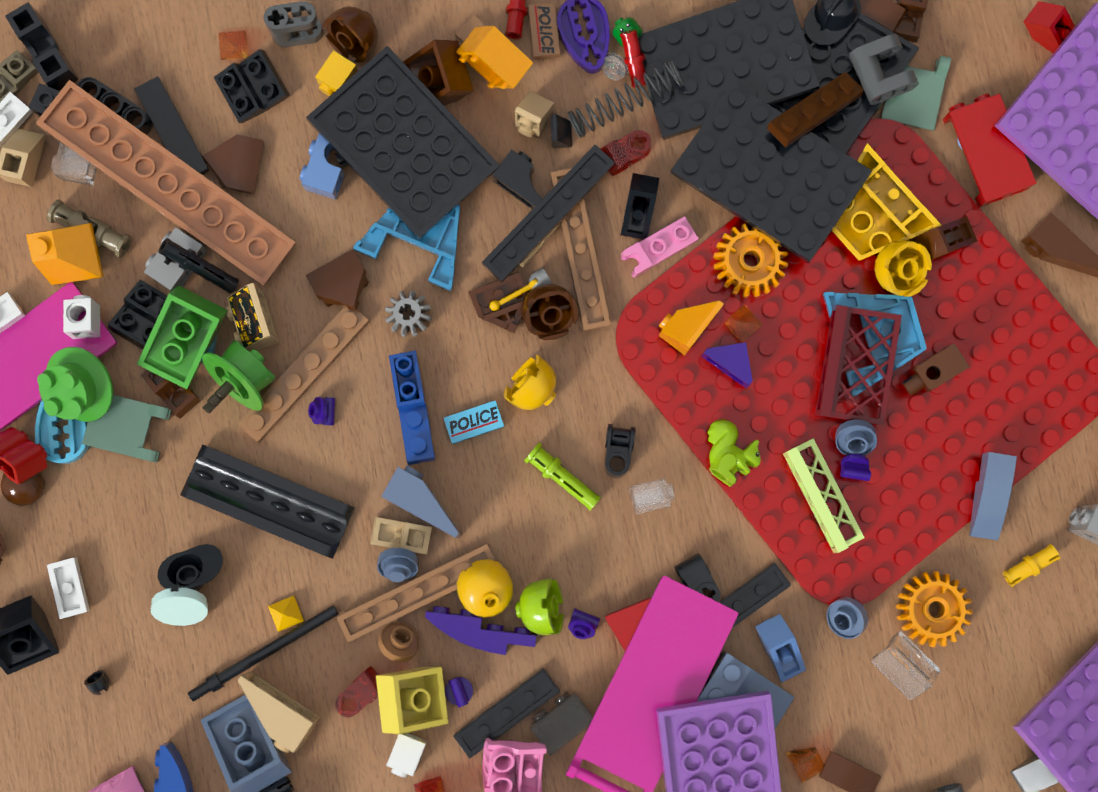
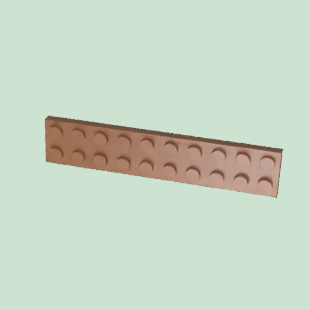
[36,80,296,287]

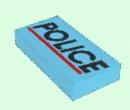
[444,400,504,444]

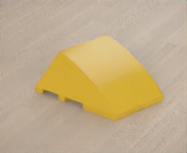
[832,143,942,261]

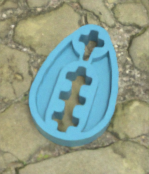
[35,401,89,464]

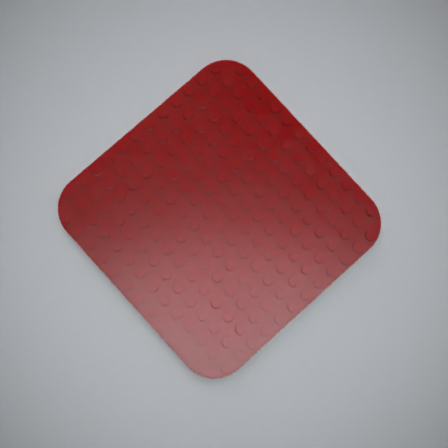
[616,118,1098,605]

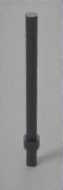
[188,605,339,702]

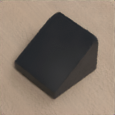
[551,114,572,148]

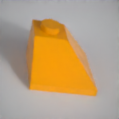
[26,223,104,285]
[659,301,724,356]

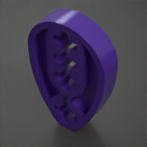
[557,0,610,74]

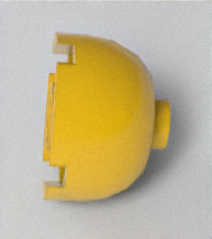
[874,241,932,297]
[503,354,557,410]
[457,559,513,617]

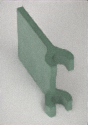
[881,56,951,131]
[82,395,171,463]

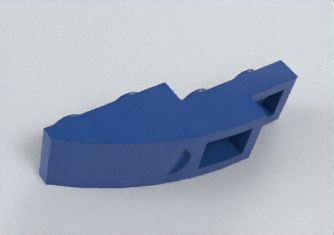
[389,350,436,465]
[154,742,194,792]

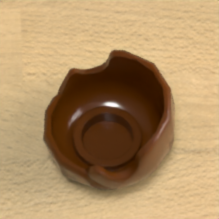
[0,472,45,506]

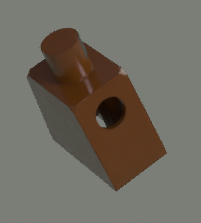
[902,343,970,396]

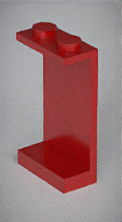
[942,93,1037,208]

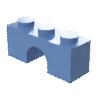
[300,134,345,200]

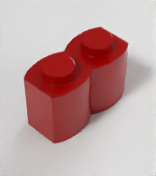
[0,427,47,484]

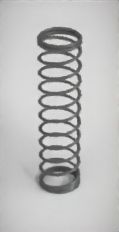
[567,59,684,138]

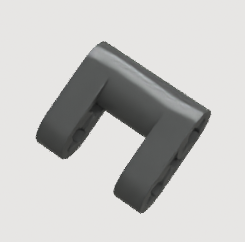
[264,1,323,47]
[849,34,919,105]

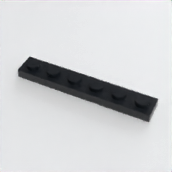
[482,145,615,282]

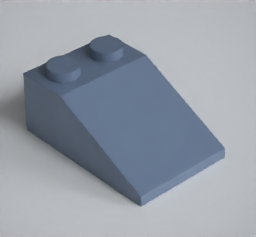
[381,466,462,538]
[697,651,795,729]
[201,695,292,792]

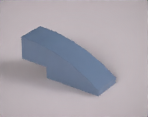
[969,452,1017,540]

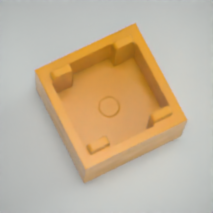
[456,26,533,89]

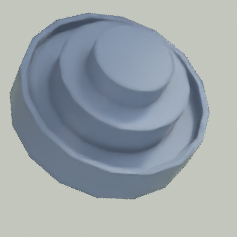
[835,419,877,456]
[377,548,419,582]
[826,597,868,639]

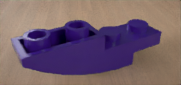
[425,606,537,655]

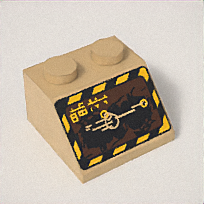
[226,283,279,352]

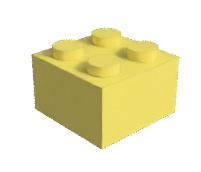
[376,666,448,734]

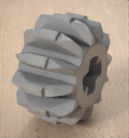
[385,291,432,337]

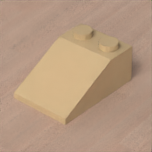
[238,671,321,753]

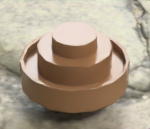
[378,622,420,662]

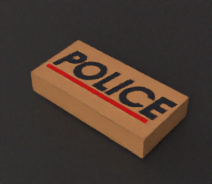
[528,2,560,60]

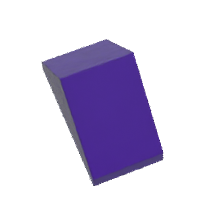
[701,342,753,388]

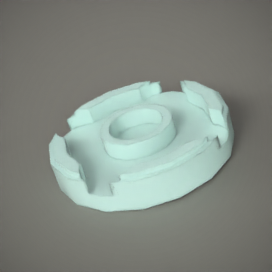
[151,588,208,626]

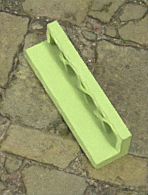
[783,439,864,553]

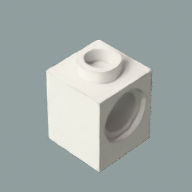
[63,295,100,339]
[386,733,427,778]

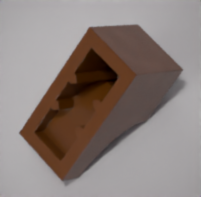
[912,216,977,260]

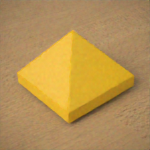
[268,595,304,632]

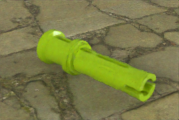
[524,442,601,511]

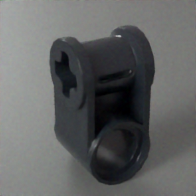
[604,424,636,478]
[674,553,720,602]

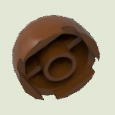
[323,6,378,62]
[522,284,578,340]

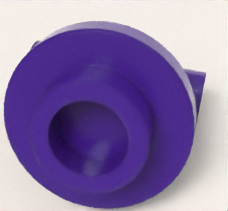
[308,397,335,426]
[840,453,871,481]
[568,608,600,639]
[445,677,473,708]

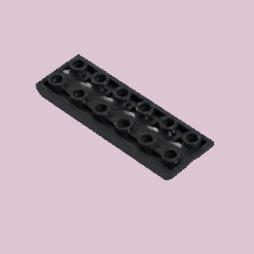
[180,444,355,559]

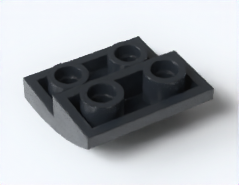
[213,49,290,124]
[108,280,167,350]

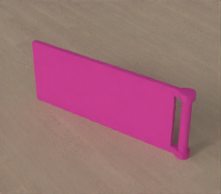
[0,282,117,432]
[565,576,738,792]

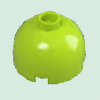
[516,579,564,635]

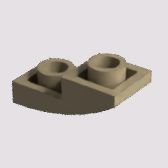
[0,50,37,102]

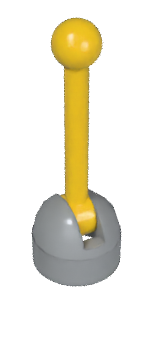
[489,267,552,311]

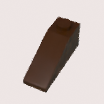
[1021,213,1098,278]

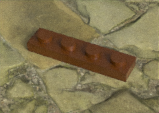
[767,71,864,148]

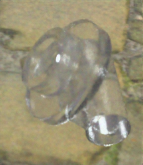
[602,50,629,81]

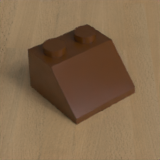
[403,40,474,106]

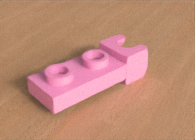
[621,216,699,278]

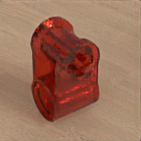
[601,130,651,176]
[335,666,379,717]

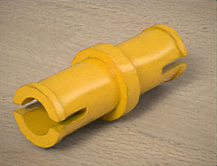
[1002,544,1061,587]

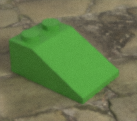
[137,285,228,389]

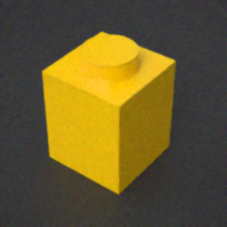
[315,50,358,96]

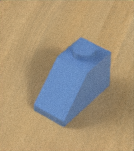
[755,614,806,683]

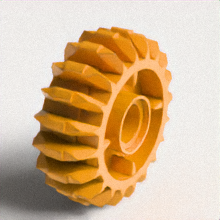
[713,224,788,298]
[895,571,973,647]

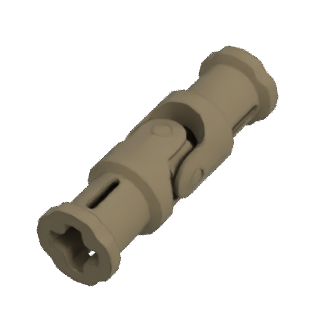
[47,199,132,258]

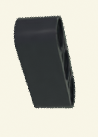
[77,77,152,135]

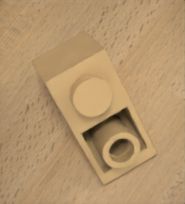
[515,91,554,138]
[0,129,46,187]

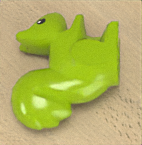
[707,419,761,487]

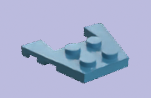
[353,205,460,292]
[823,292,927,396]

